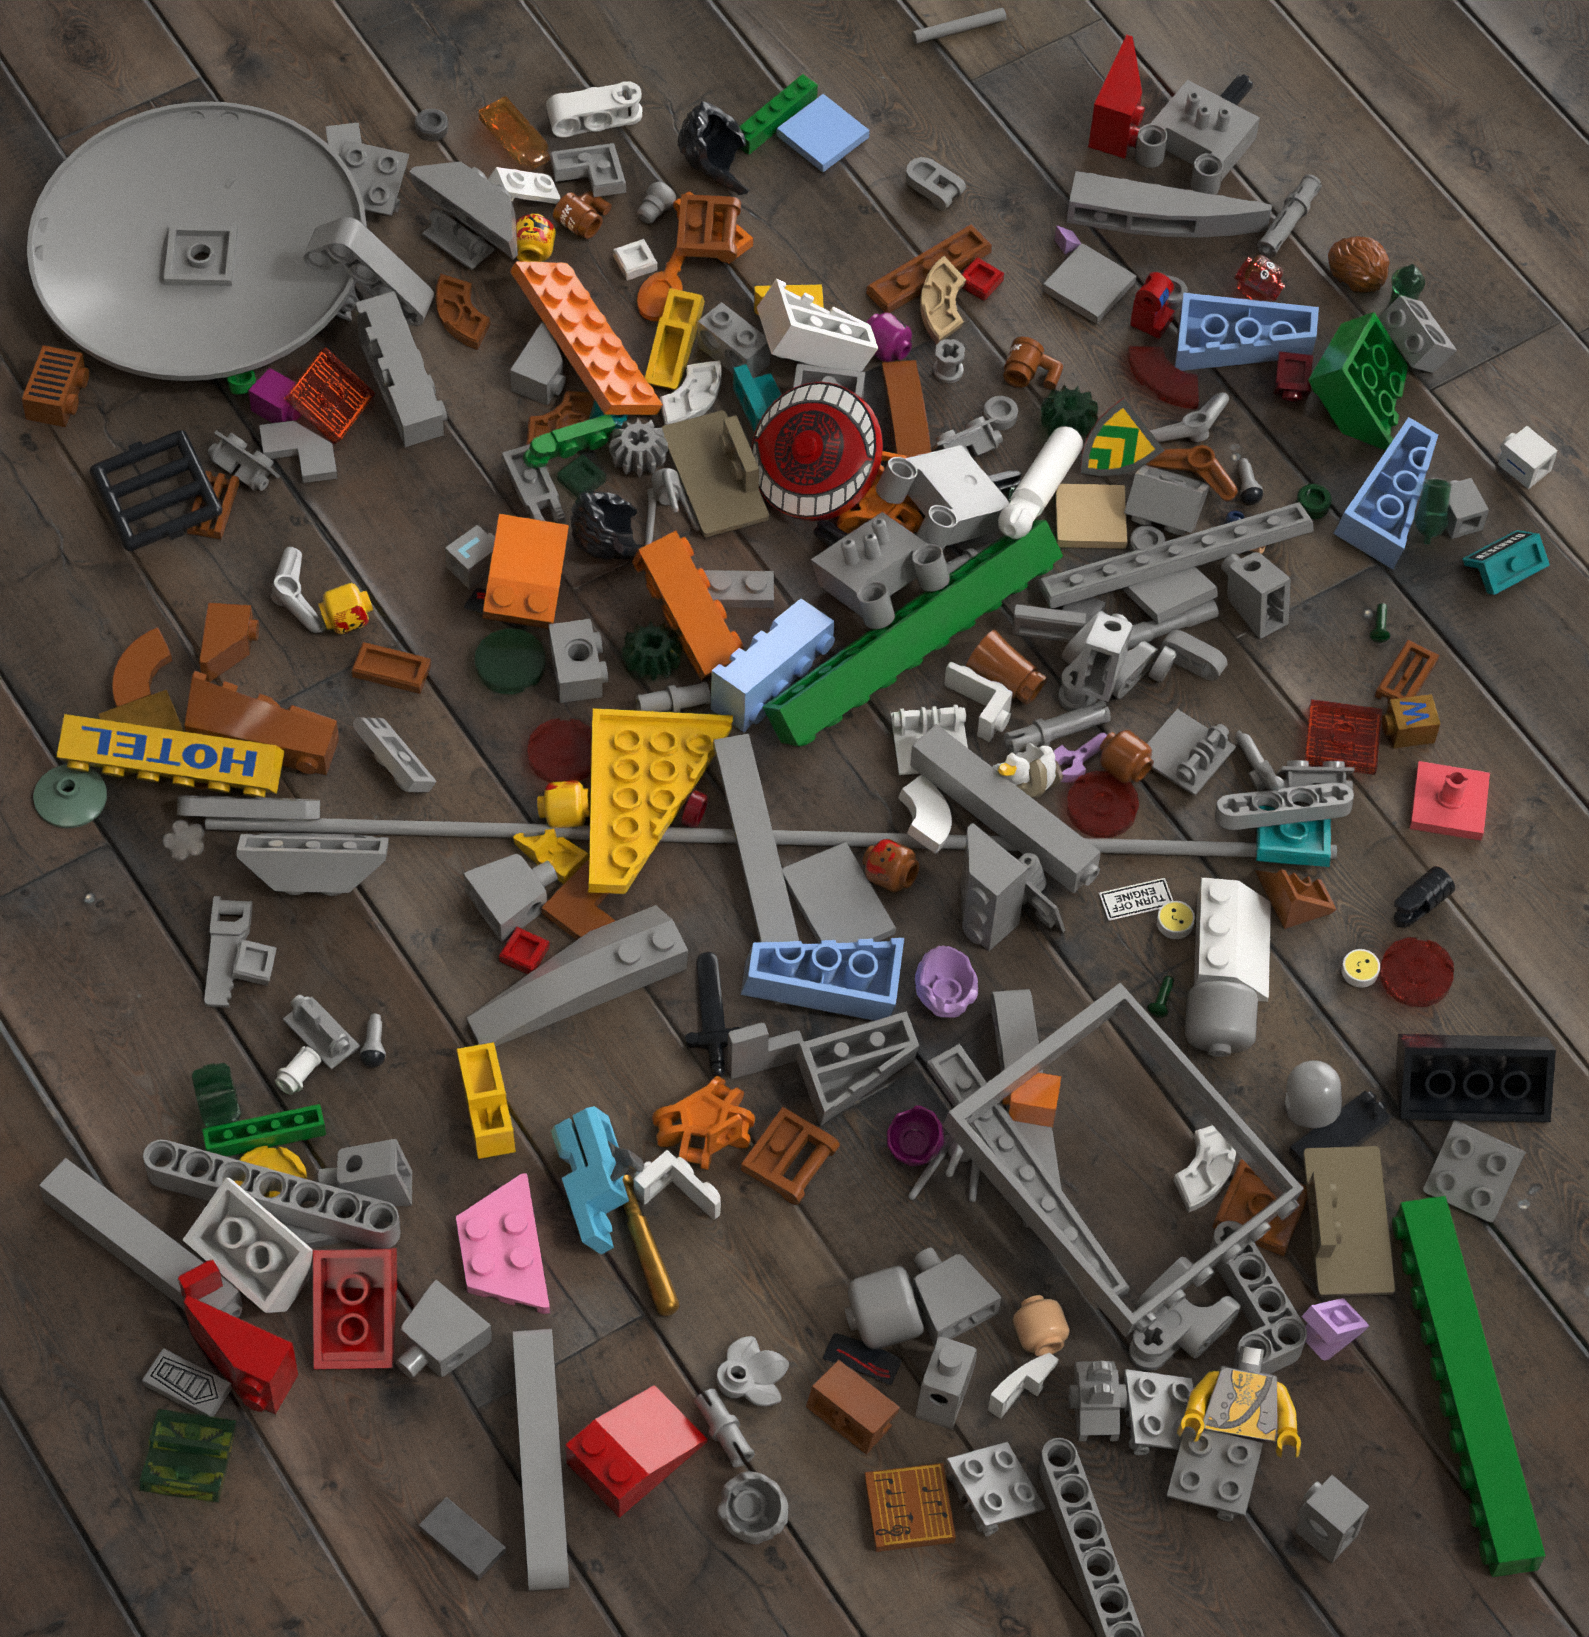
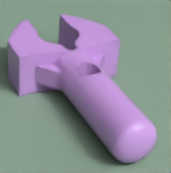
[1054,733,1107,783]

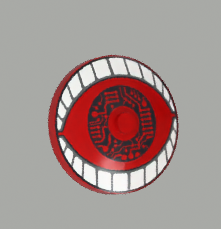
[751,382,883,521]

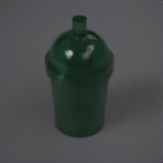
[1389,264,1425,306]
[1414,478,1452,545]

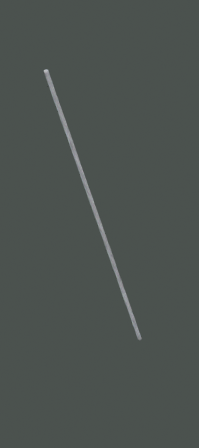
[205,816,1337,859]

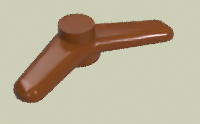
[1146,445,1238,502]

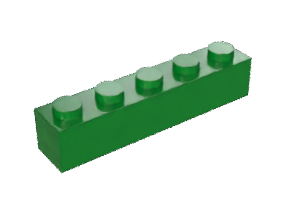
[739,74,818,155]
[202,1104,326,1157]

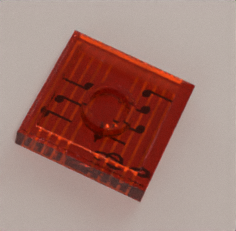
[284,347,376,445]
[1304,699,1382,775]

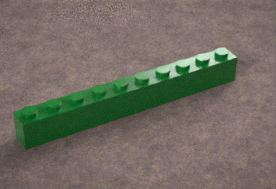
[762,519,1063,747]
[1392,1196,1546,1577]

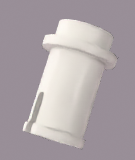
[275,1046,321,1095]

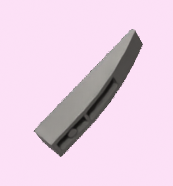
[1066,171,1272,237]

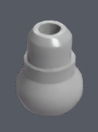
[637,182,676,224]

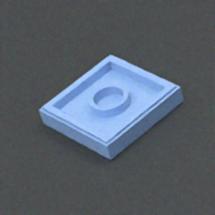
[777,94,870,172]

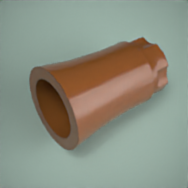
[966,630,1047,706]

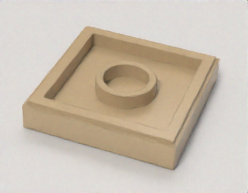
[1055,484,1127,549]

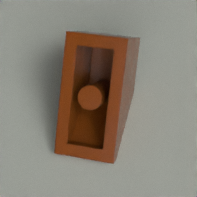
[199,603,259,682]

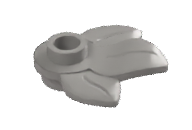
[716,1336,789,1406]

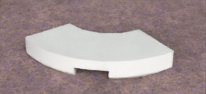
[660,360,721,425]
[898,774,952,854]
[1174,1125,1236,1213]

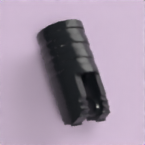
[1394,866,1455,928]

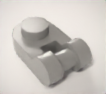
[906,157,966,211]

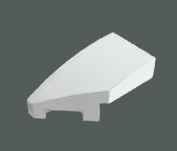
[988,1353,1059,1419]

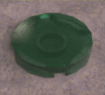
[475,629,546,694]

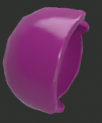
[886,1105,944,1166]

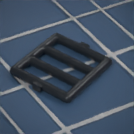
[90,430,223,551]

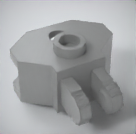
[1069,1360,1127,1441]

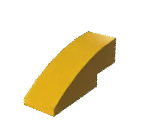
[645,288,705,390]
[457,1042,516,1159]

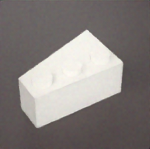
[757,278,878,372]

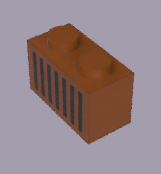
[22,345,89,427]

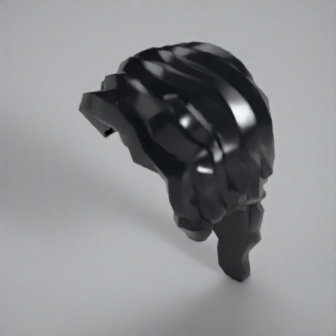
[678,101,750,195]
[570,491,645,559]

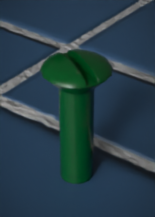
[1369,603,1391,643]
[1147,976,1175,1018]

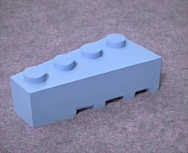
[1174,293,1319,372]
[1334,417,1438,569]
[711,599,835,732]
[741,938,904,1021]

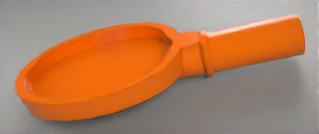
[637,248,686,321]

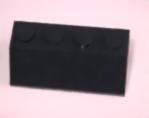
[1396,1034,1556,1122]

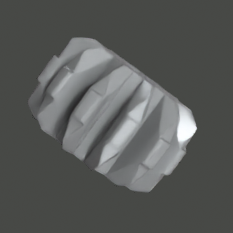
[609,417,668,478]

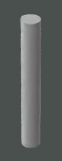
[912,7,1006,44]

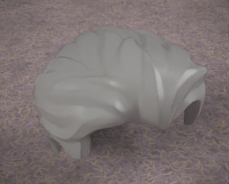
[717,1471,789,1544]

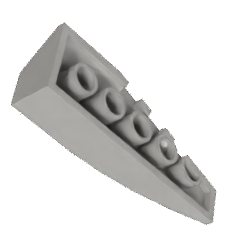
[467,905,688,1047]

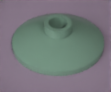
[33,764,107,828]

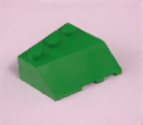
[1308,312,1408,451]

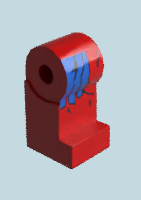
[1130,272,1175,339]

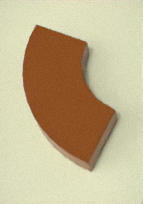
[435,273,490,350]
[526,391,594,445]
[112,627,172,707]

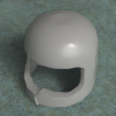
[1285,1060,1342,1129]

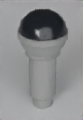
[1238,458,1264,505]
[360,1014,386,1068]

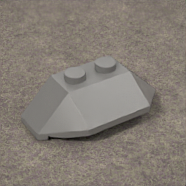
[409,161,518,259]
[236,833,389,896]

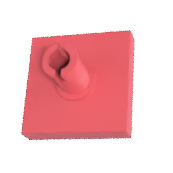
[1409,761,1490,841]

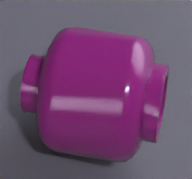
[866,312,912,362]

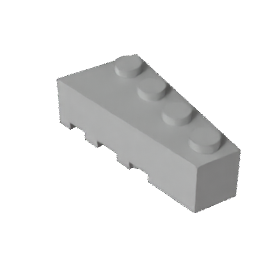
[355,291,447,447]

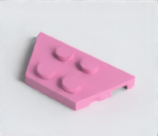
[456,1173,550,1314]

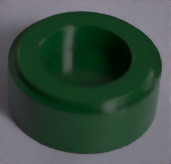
[1296,484,1332,519]

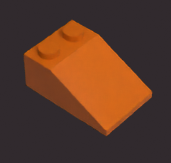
[482,514,569,629]

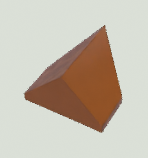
[1255,869,1337,929]

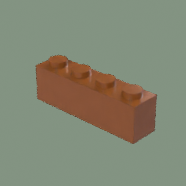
[184,670,339,776]

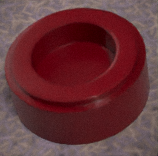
[681,790,708,828]

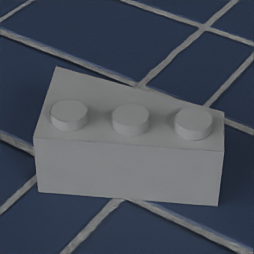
[796,1011,919,1126]

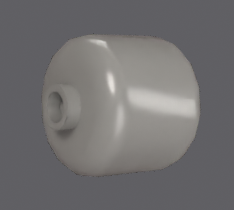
[1185,981,1258,1057]
[844,1266,924,1350]

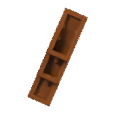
[882,360,932,458]

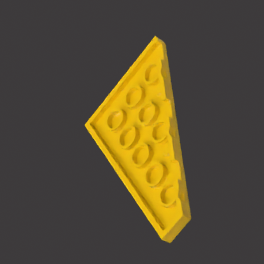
[588,708,733,894]

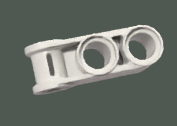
[546,82,642,138]

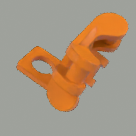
[836,451,924,534]
[652,1076,755,1170]

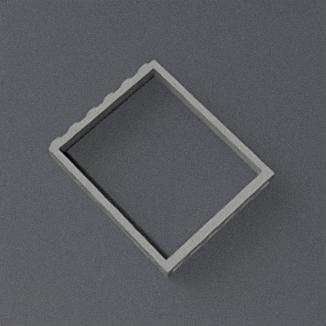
[943,983,1304,1337]

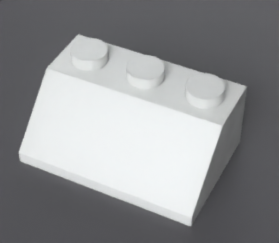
[1194,878,1271,1002]
[183,1178,313,1313]

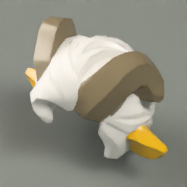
[992,743,1063,799]

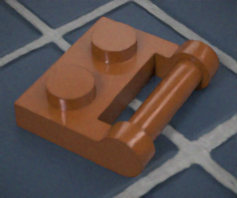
[676,194,741,263]
[741,1107,840,1205]

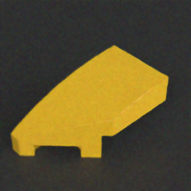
[513,828,589,884]

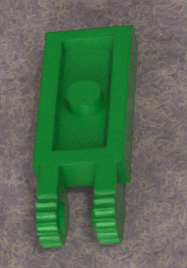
[522,415,616,469]

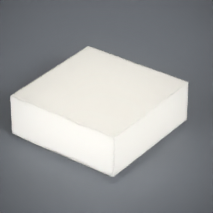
[613,239,657,281]

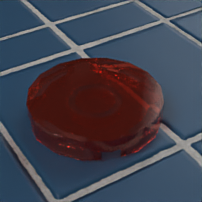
[527,718,592,783]
[1066,771,1139,838]
[1380,937,1454,1007]

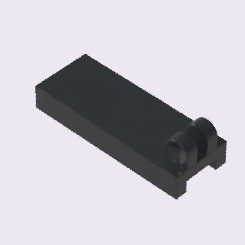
[1288,1091,1391,1169]

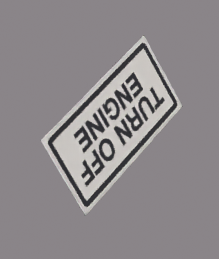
[1099,878,1173,921]

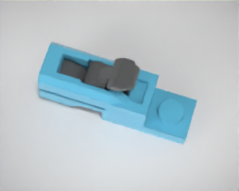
[551,1106,644,1254]

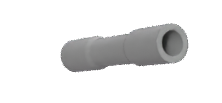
[1128,599,1219,650]

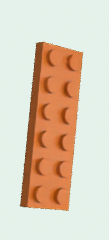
[510,261,663,415]

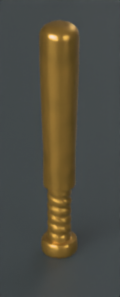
[622,1175,680,1316]

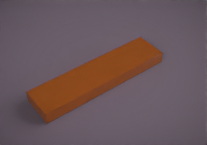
[866,224,992,313]

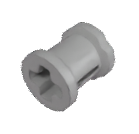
[933,339,965,384]

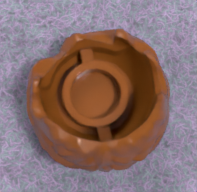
[1328,236,1390,292]

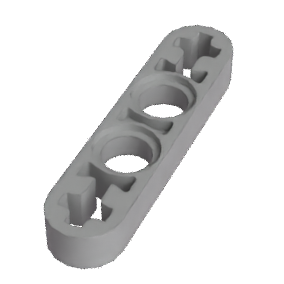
[1215,783,1354,830]
[177,795,320,819]

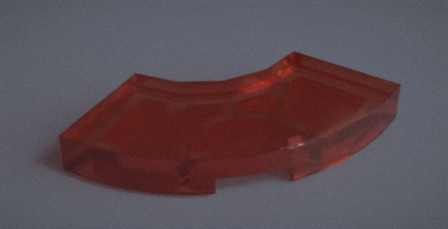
[1128,346,1199,409]

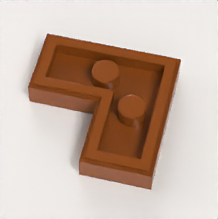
[541,859,616,940]

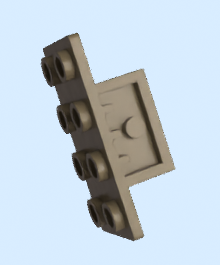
[661,410,769,537]
[1303,1146,1395,1297]

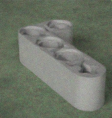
[303,217,434,326]
[1210,1221,1307,1374]

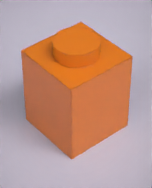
[1003,1072,1061,1127]

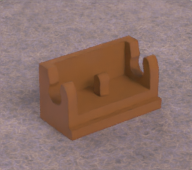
[806,1360,900,1455]

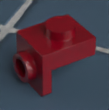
[1274,351,1313,402]

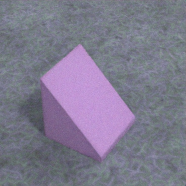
[1055,225,1081,254]

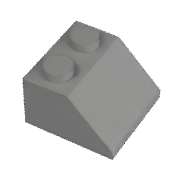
[1124,465,1210,535]

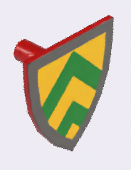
[1080,397,1164,476]

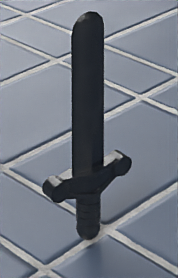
[685,952,740,1077]

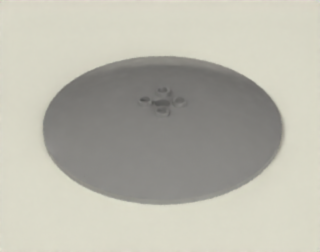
[27,101,367,381]

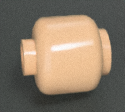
[1013,1295,1070,1356]

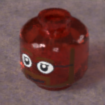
[1234,254,1286,301]

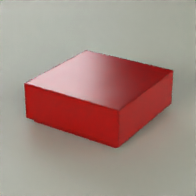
[962,257,1004,301]
[499,927,550,974]
[178,1259,223,1300]

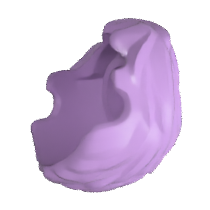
[915,945,978,1018]

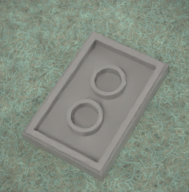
[782,842,896,943]

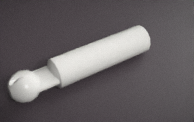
[998,427,1083,539]

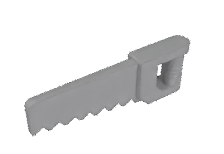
[204,896,252,1008]

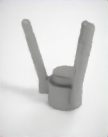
[645,468,700,546]
[908,1135,980,1202]

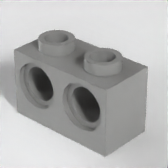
[1378,295,1457,373]
[697,302,770,378]

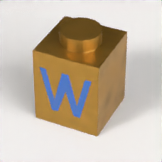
[1382,694,1441,749]

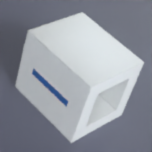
[1498,426,1558,489]

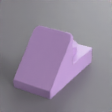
[1301,1298,1369,1361]

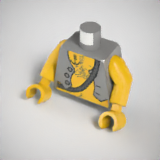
[1177,1346,1301,1458]

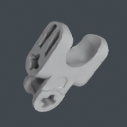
[1058,611,1158,711]
[1129,1257,1241,1371]

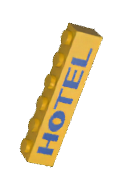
[56,714,284,798]

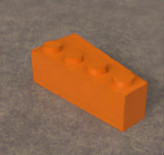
[632,531,744,681]

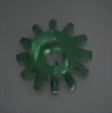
[1041,384,1099,439]
[622,619,683,682]
[192,1063,241,1127]

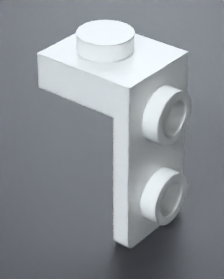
[488,167,560,204]
[944,662,1012,742]
[634,1150,721,1220]

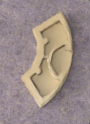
[920,256,966,345]

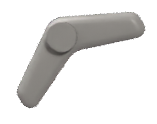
[1150,392,1229,442]
[271,547,326,633]
[1235,730,1283,791]

